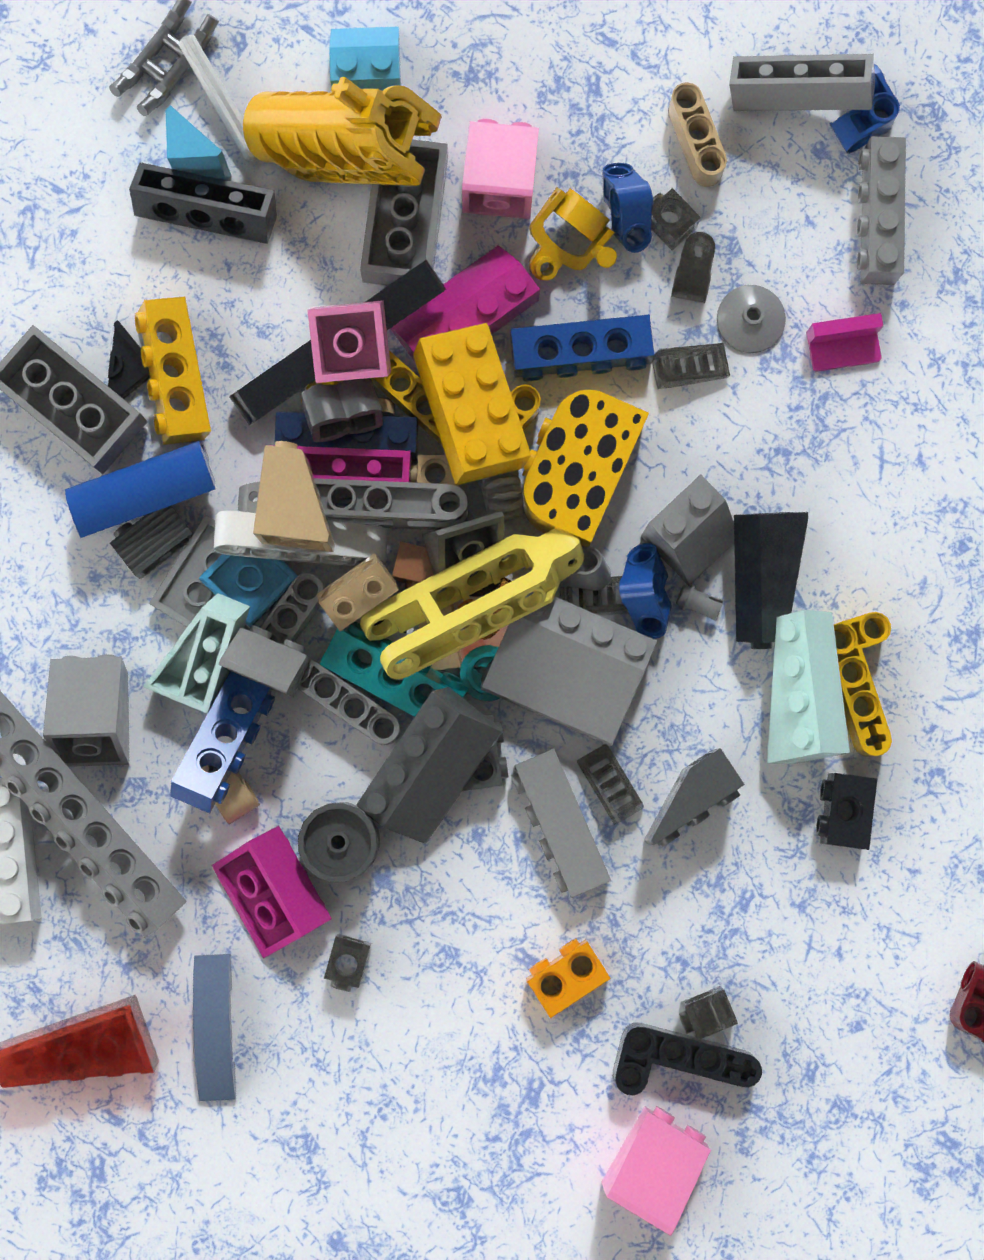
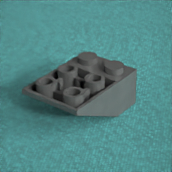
[644,748,745,847]

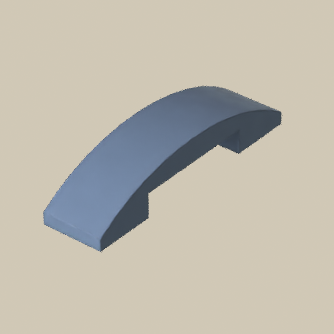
[193,954,236,1101]

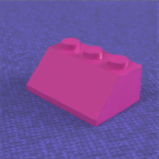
[211,825,332,959]

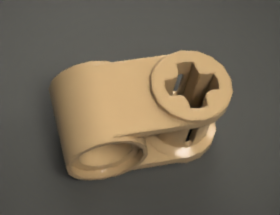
[202,765,260,824]

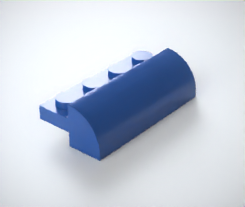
[65,441,216,538]

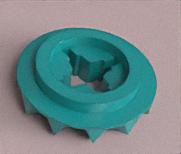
[460,645,500,702]

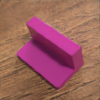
[806,313,883,372]

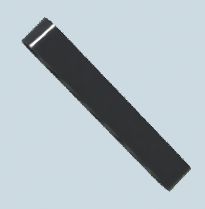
[229,259,446,425]

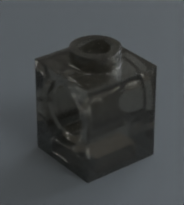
[651,188,701,251]
[324,934,372,992]
[678,986,738,1040]

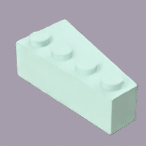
[767,610,850,764]

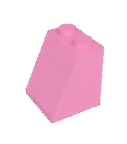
[462,119,539,219]
[601,1106,711,1236]

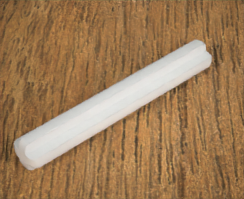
[179,34,256,161]

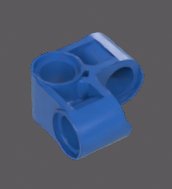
[829,64,900,153]
[602,162,653,253]
[619,543,672,639]

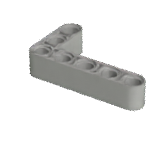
[261,574,401,745]

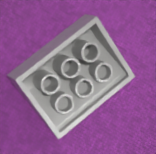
[481,592,657,746]

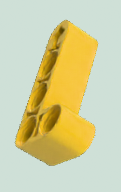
[834,612,892,757]

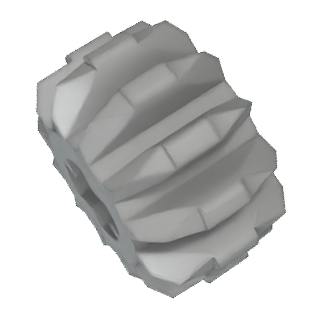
[481,470,524,521]

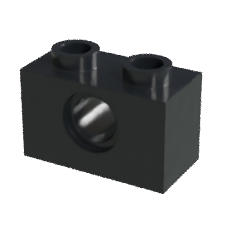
[816,773,877,850]

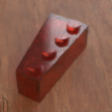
[0,995,159,1088]

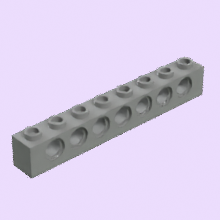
[0,691,187,938]

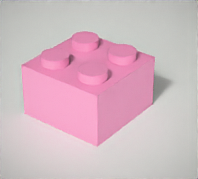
[307,301,391,383]

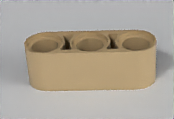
[668,82,727,187]

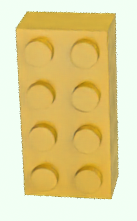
[413,323,531,486]

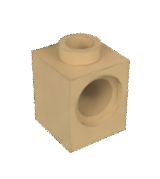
[410,455,460,487]

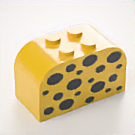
[522,389,649,547]

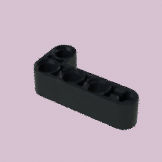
[613,1022,762,1095]

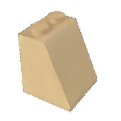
[253,441,335,552]

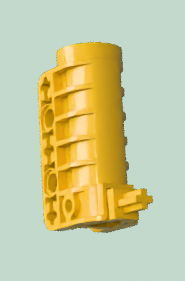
[243,77,442,186]

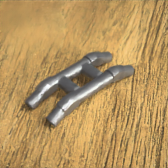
[109,0,219,116]

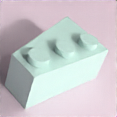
[143,593,250,714]

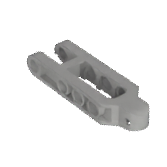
[238,478,468,530]

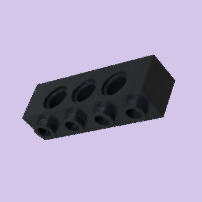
[129,162,277,244]

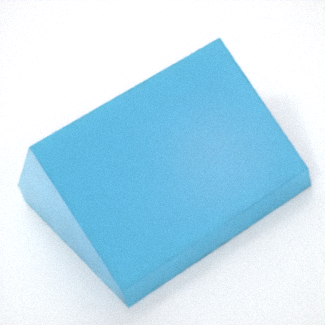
[165,105,232,180]

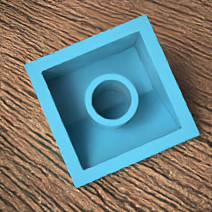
[329,27,401,91]

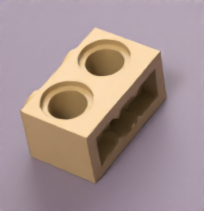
[317,553,399,631]

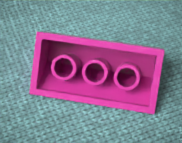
[390,245,540,362]

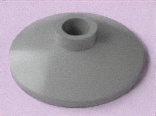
[717,285,786,353]

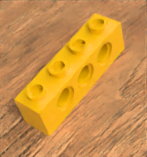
[135,297,211,445]

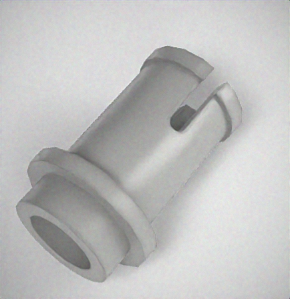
[676,584,723,621]

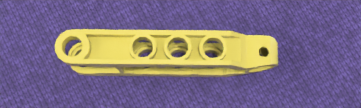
[360,528,584,679]

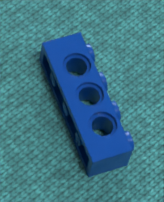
[510,314,654,381]
[170,671,275,814]

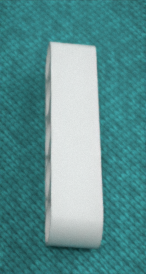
[214,511,387,567]

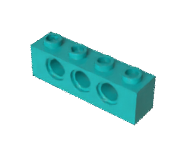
[319,622,469,717]

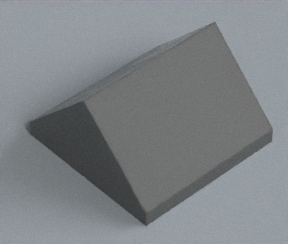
[422,511,504,577]

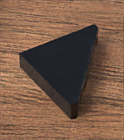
[108,320,150,399]

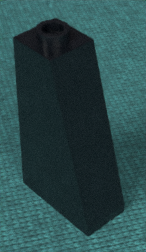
[734,512,808,649]

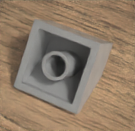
[219,625,310,698]

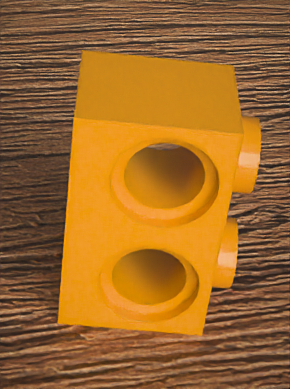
[526,938,611,1018]

